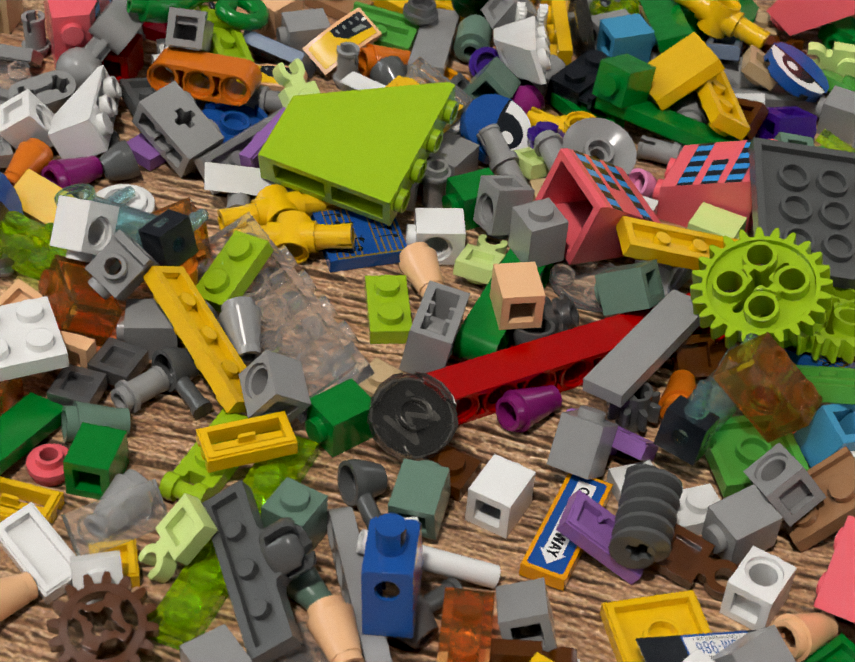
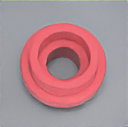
[26,444,69,487]

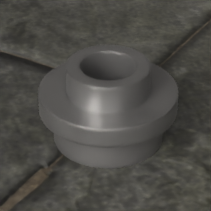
[403,0,438,26]

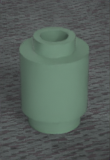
[454,15,492,63]

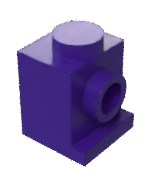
[755,106,817,141]

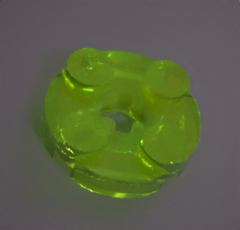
[0,211,75,282]

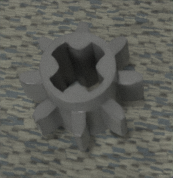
[607,382,661,433]

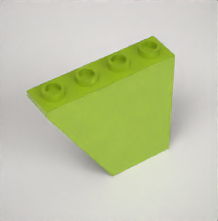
[258,82,459,226]

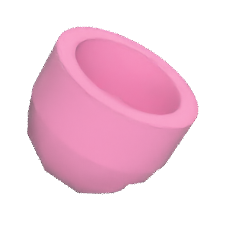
[628,168,657,198]

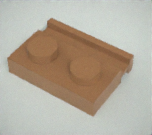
[782,446,855,552]

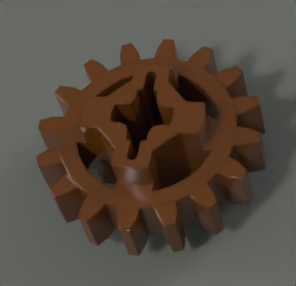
[46,571,160,662]

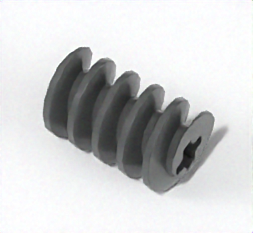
[608,464,683,569]

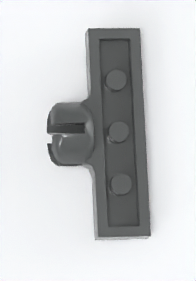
[202,480,317,662]

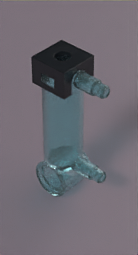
[54,184,209,266]
[654,333,774,466]

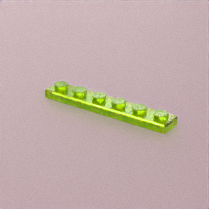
[148,430,319,651]

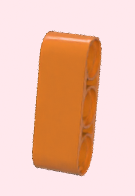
[146,47,262,106]

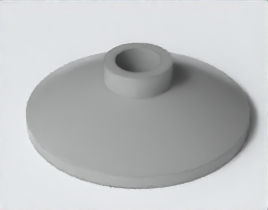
[562,118,637,175]

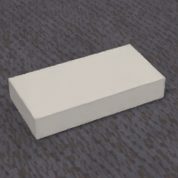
[0,502,76,605]

